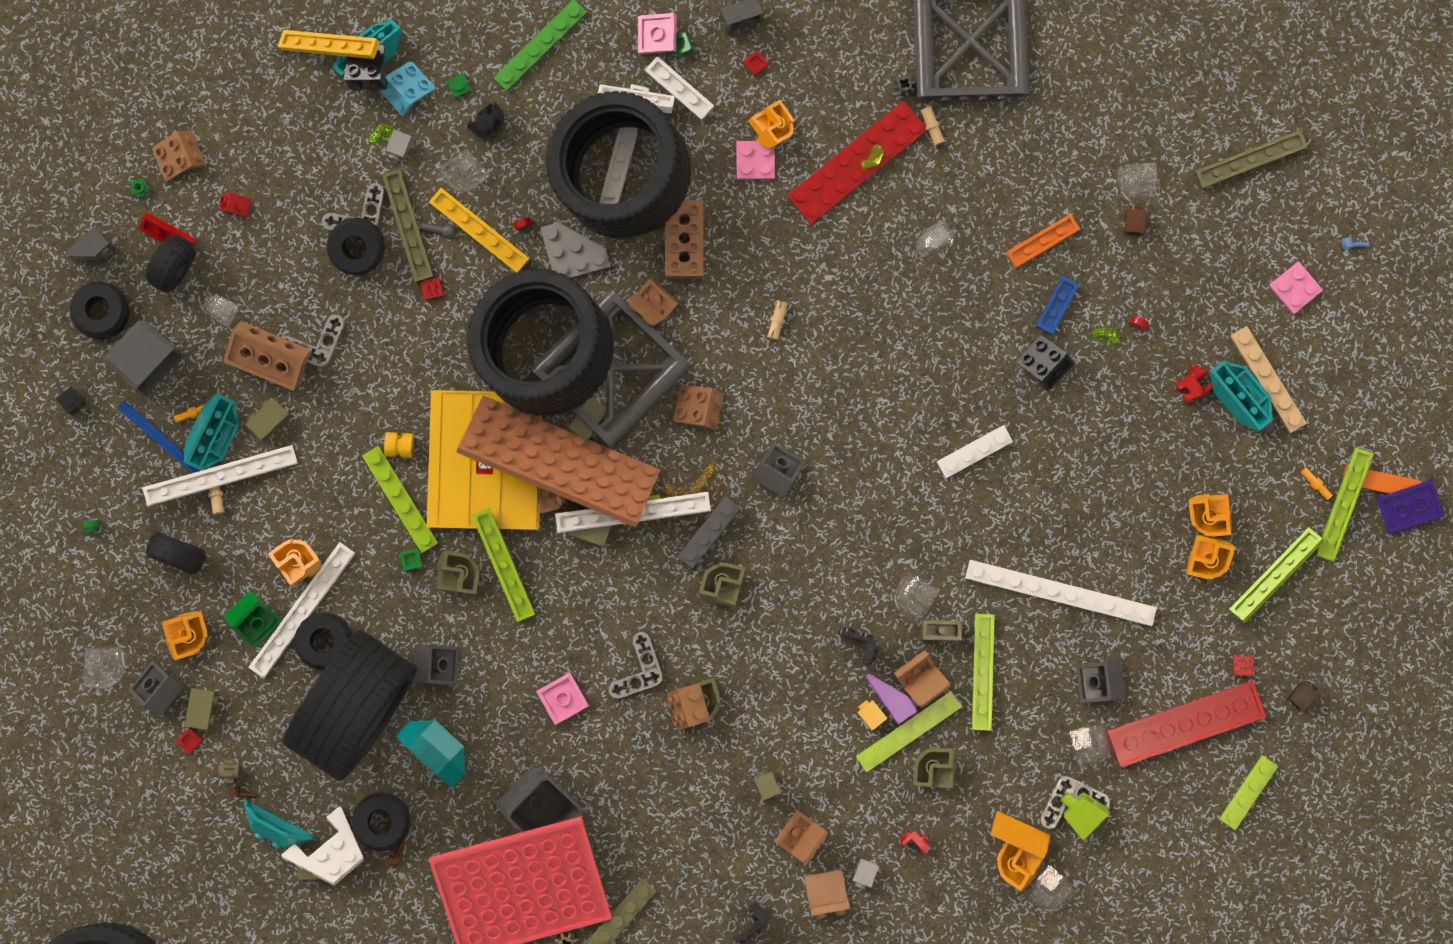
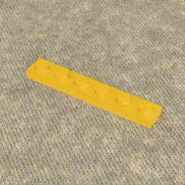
[278,30,380,59]
[429,188,530,273]

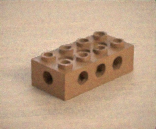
[665,200,703,279]
[223,321,311,391]

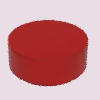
[513,217,533,230]
[1129,316,1149,331]

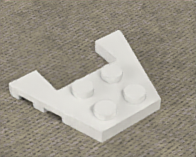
[281,806,364,885]

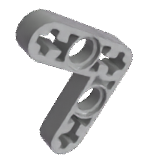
[322,183,384,236]
[281,314,345,368]
[609,632,663,699]
[1040,776,1110,829]

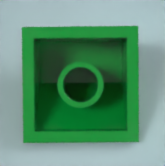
[223,590,282,648]

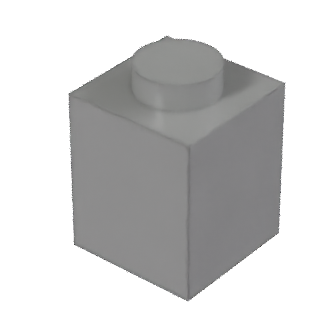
[385,130,413,162]
[852,858,879,890]

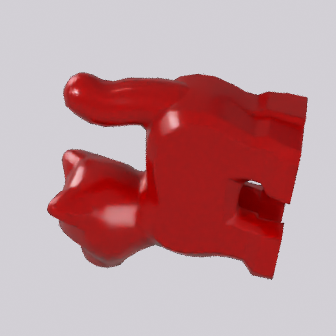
[1174,365,1213,405]

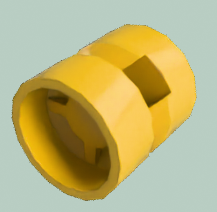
[384,432,414,458]

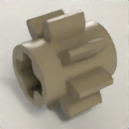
[219,760,240,783]
[554,932,578,944]

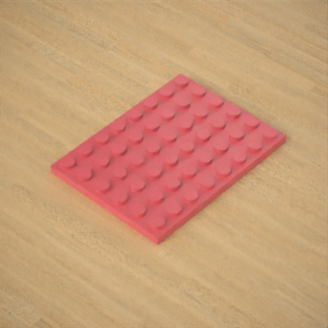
[429,816,612,944]

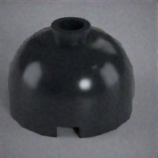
[467,102,505,138]

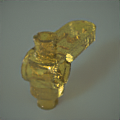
[660,462,717,515]

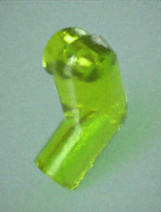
[367,124,395,145]

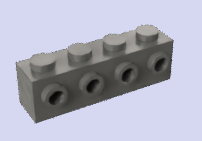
[677,496,741,570]

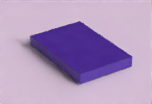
[1376,479,1444,534]

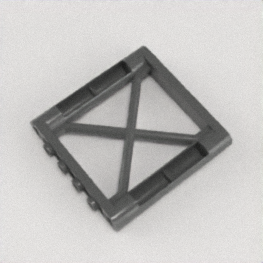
[913,0,1030,103]
[529,289,692,448]

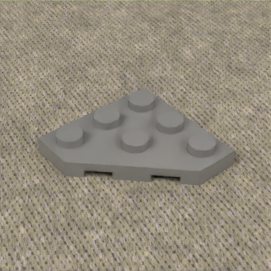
[540,222,611,278]

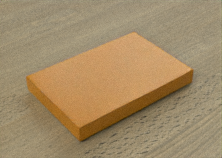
[990,811,1050,859]

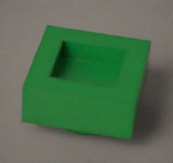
[673,32,694,58]
[447,73,472,99]
[399,548,423,572]

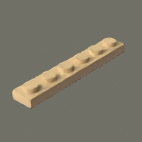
[1230,326,1307,434]

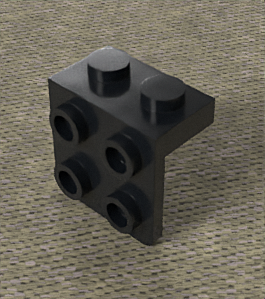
[344,45,388,92]
[838,627,878,664]

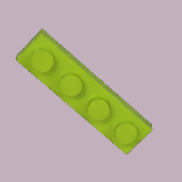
[1219,755,1278,830]

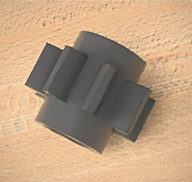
[892,73,916,98]

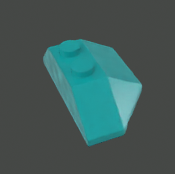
[333,19,402,78]
[1209,361,1273,432]
[184,393,240,471]
[396,720,466,788]
[243,800,316,850]

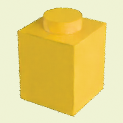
[857,700,887,731]

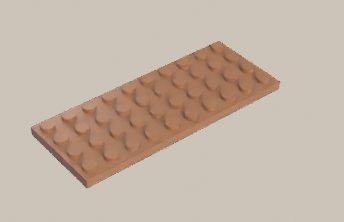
[456,395,660,528]

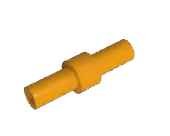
[174,405,204,423]
[1300,468,1333,500]

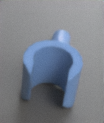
[1341,237,1369,250]

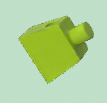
[1061,792,1109,841]

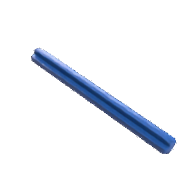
[118,401,203,473]

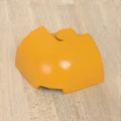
[748,100,794,148]
[1189,494,1232,536]
[1187,534,1235,579]
[268,539,321,587]
[161,611,207,660]
[997,842,1045,891]

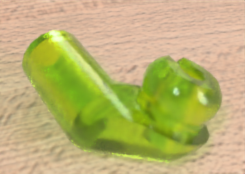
[860,145,884,170]
[1091,326,1119,344]

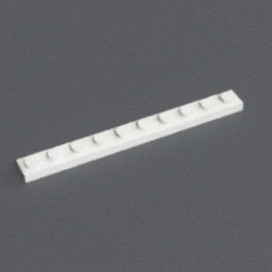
[965,560,1157,626]

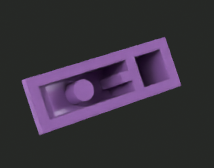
[865,674,918,725]

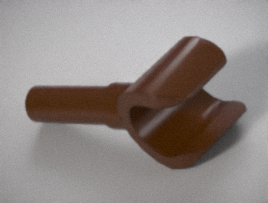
[229,786,256,798]
[388,841,405,867]

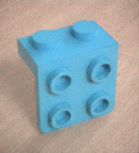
[380,61,435,116]

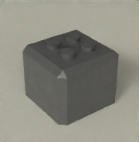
[105,320,184,397]
[498,765,582,833]

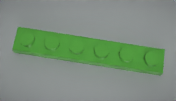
[493,0,587,92]

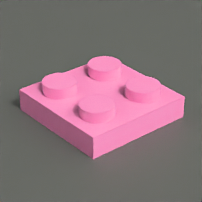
[638,13,677,55]
[736,141,775,180]
[1269,261,1323,315]
[536,672,589,725]

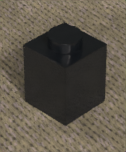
[56,387,87,416]

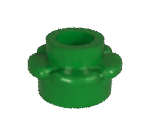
[130,179,149,198]
[81,520,101,532]

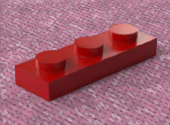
[139,212,196,246]

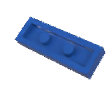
[1035,276,1079,335]

